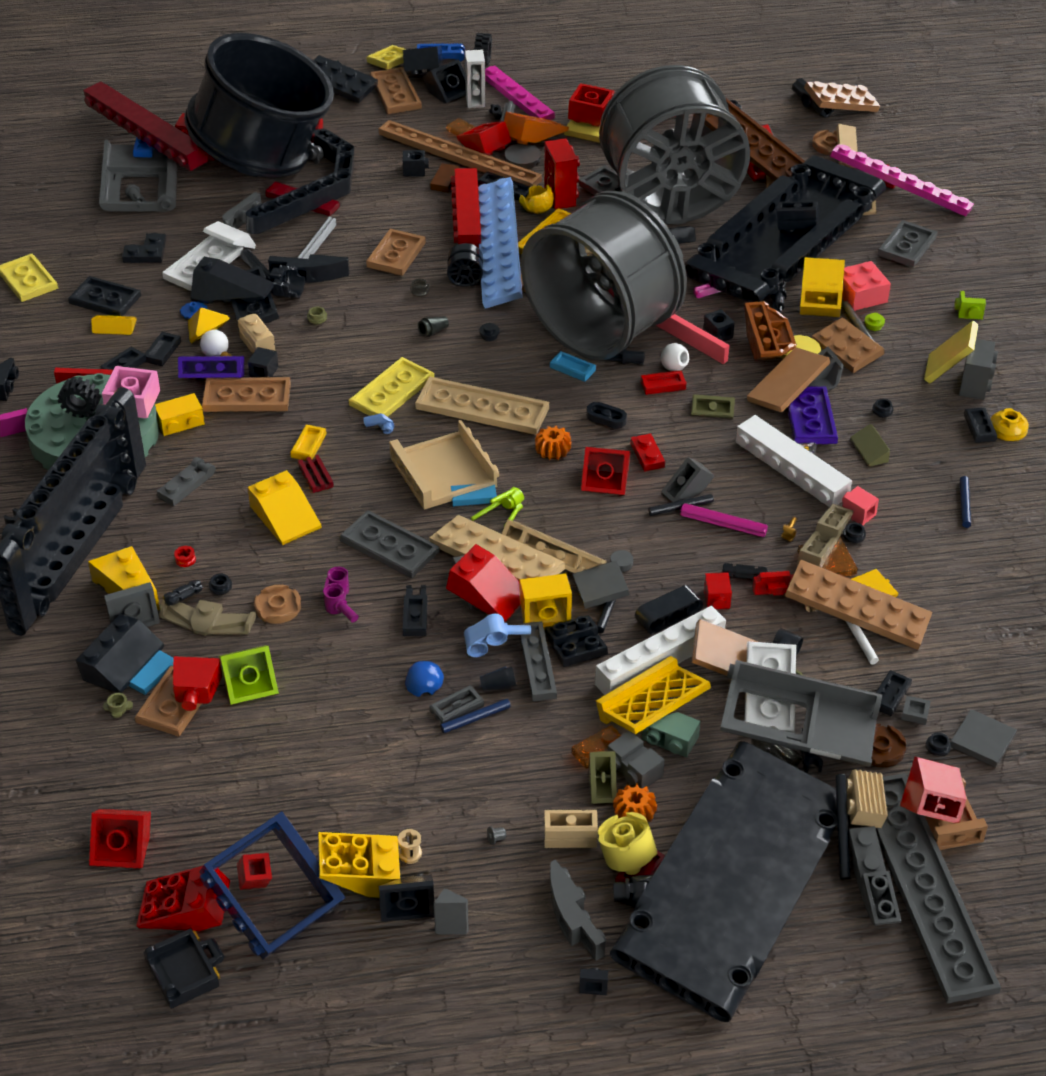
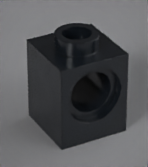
[402,150,429,176]
[703,309,735,342]

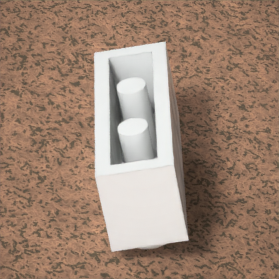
[465,50,485,108]

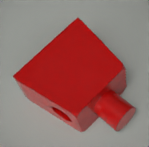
[173,656,222,711]

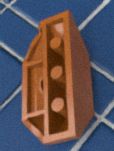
[744,301,797,360]

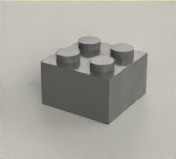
[959,339,998,400]

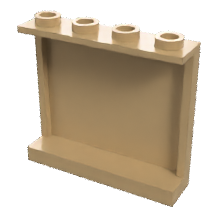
[389,420,499,510]

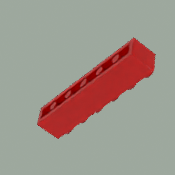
[451,168,481,248]

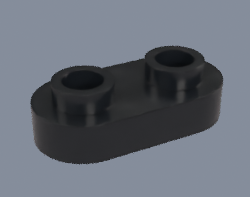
[586,402,627,429]

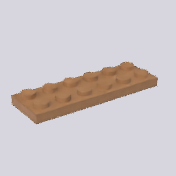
[785,560,933,650]

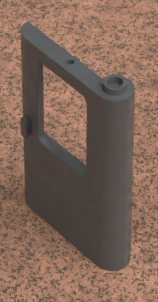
[99,140,178,211]

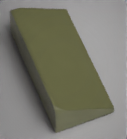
[691,394,735,419]
[850,424,890,467]

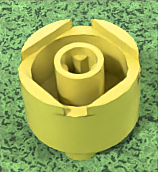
[598,812,658,875]

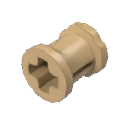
[398,829,422,864]

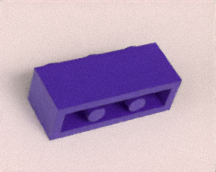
[178,356,244,378]

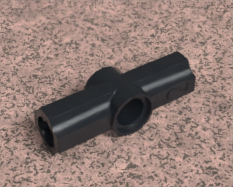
[792,78,834,118]

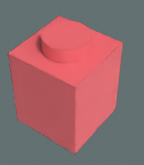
[842,486,879,525]

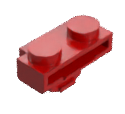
[753,571,794,596]

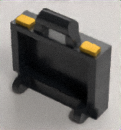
[143,928,225,1009]

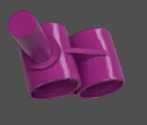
[323,566,359,623]

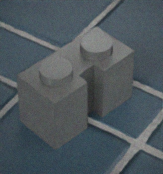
[607,731,665,789]

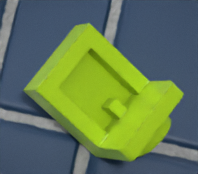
[954,291,986,320]

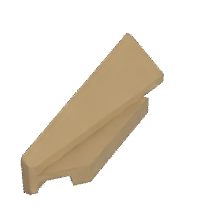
[502,519,606,573]

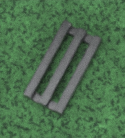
[429,685,484,724]

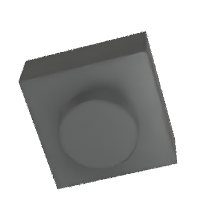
[901,696,931,725]

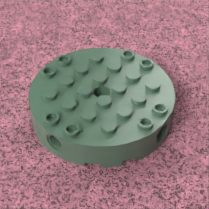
[25,373,159,470]

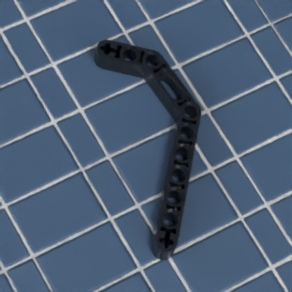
[246,129,354,234]

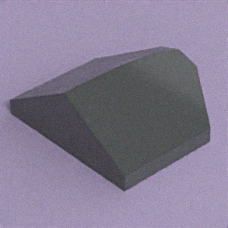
[807,347,844,391]

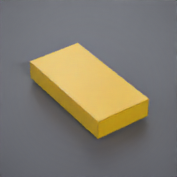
[291,425,327,461]

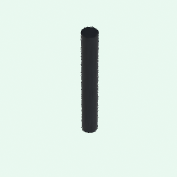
[648,494,714,516]
[597,600,616,633]

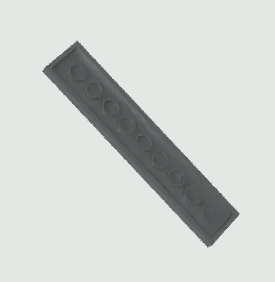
[875,773,1001,1003]

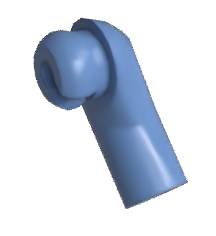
[364,413,395,434]

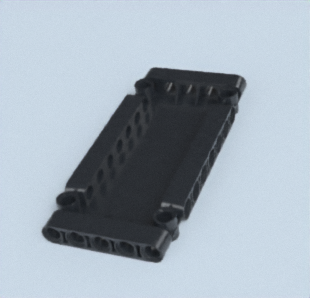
[684,155,886,302]
[0,387,146,636]
[610,741,848,1022]

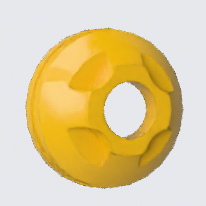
[991,408,1028,441]

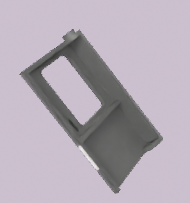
[720,660,882,767]

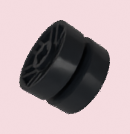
[447,243,483,287]

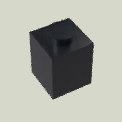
[248,347,278,378]

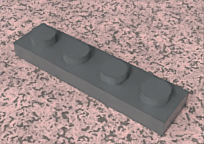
[519,621,557,701]

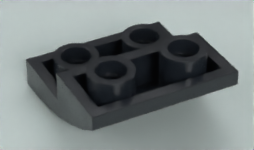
[545,615,608,667]

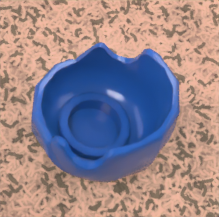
[405,661,444,697]

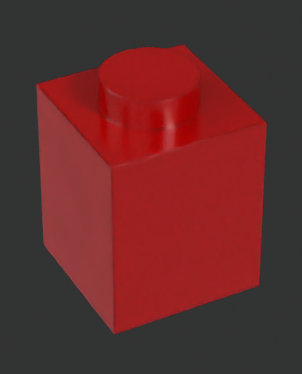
[704,573,732,609]
[237,853,272,890]

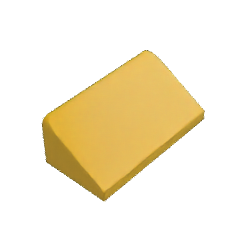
[91,315,136,335]

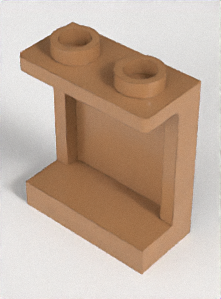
[925,778,988,850]

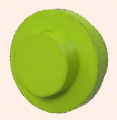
[864,313,885,331]

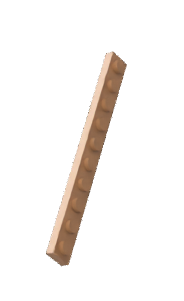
[379,120,542,187]

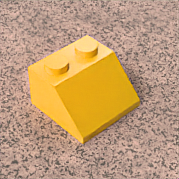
[520,573,572,630]

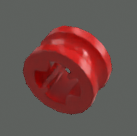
[174,546,196,567]

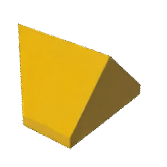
[188,308,230,343]

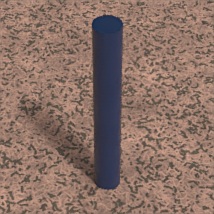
[960,476,971,528]
[440,699,511,733]

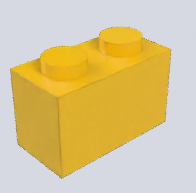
[155,393,205,436]

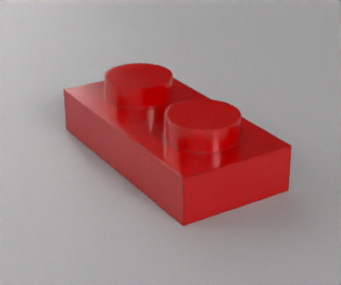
[630,433,665,472]

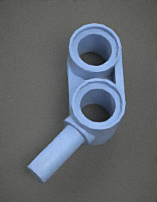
[464,614,531,658]

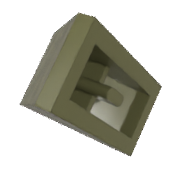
[588,751,617,804]

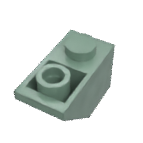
[641,712,701,758]

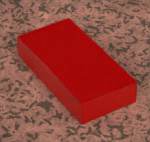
[641,370,687,395]

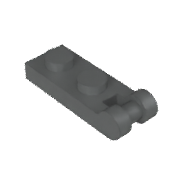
[222,192,262,229]
[157,457,216,506]

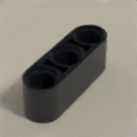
[634,585,704,634]

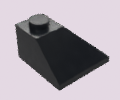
[379,874,434,922]

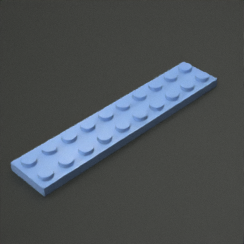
[478,177,523,309]

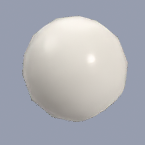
[200,330,228,356]
[660,343,689,371]

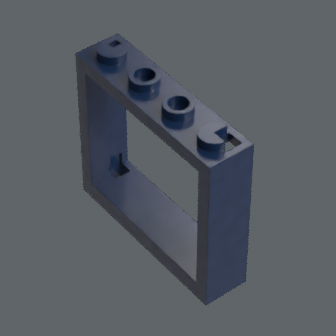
[199,811,346,960]

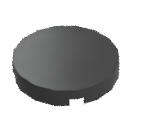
[505,144,541,169]

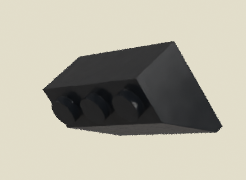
[76,614,165,693]

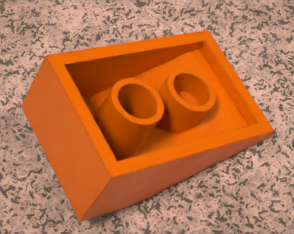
[504,112,569,145]

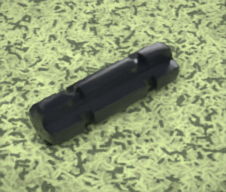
[722,563,768,579]
[163,580,203,606]

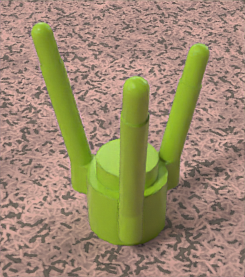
[471,487,524,527]

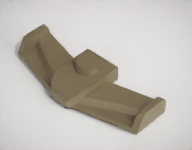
[159,600,256,636]

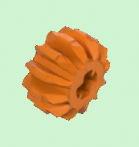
[535,425,571,460]
[613,784,657,822]

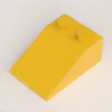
[247,470,322,545]

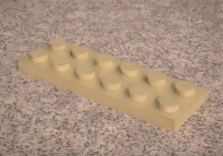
[415,377,549,435]
[429,515,565,582]

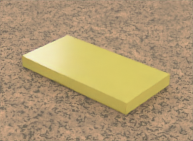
[349,357,434,417]

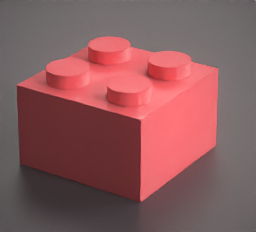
[842,261,891,311]

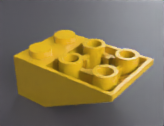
[800,257,845,317]
[318,832,400,898]

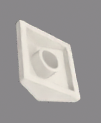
[203,221,256,249]

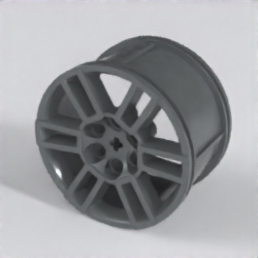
[599,65,750,224]
[521,191,687,360]

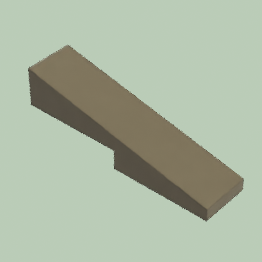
[797,504,853,567]

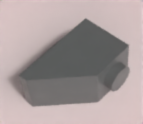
[661,457,714,502]

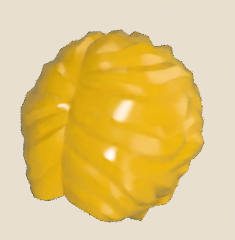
[519,185,554,214]

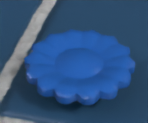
[180,302,207,319]

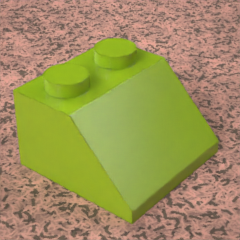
[218,645,279,704]

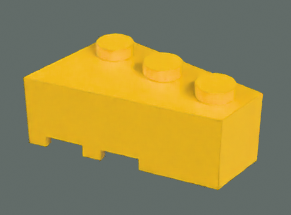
[88,546,160,610]

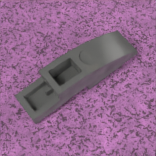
[848,826,901,926]
[550,859,607,961]

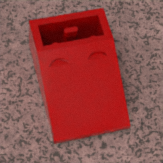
[136,866,230,931]

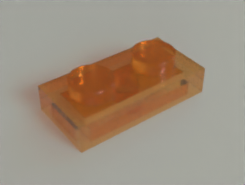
[571,725,622,769]

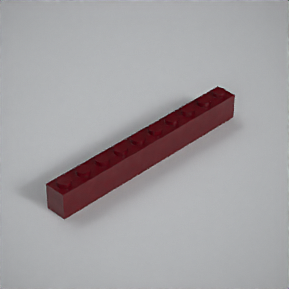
[83,81,208,171]

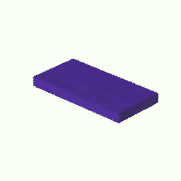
[787,386,838,444]

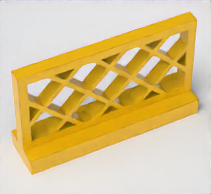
[596,656,711,734]

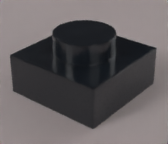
[579,968,608,995]

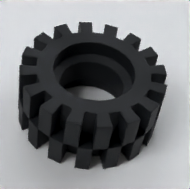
[474,33,492,65]
[57,377,101,418]

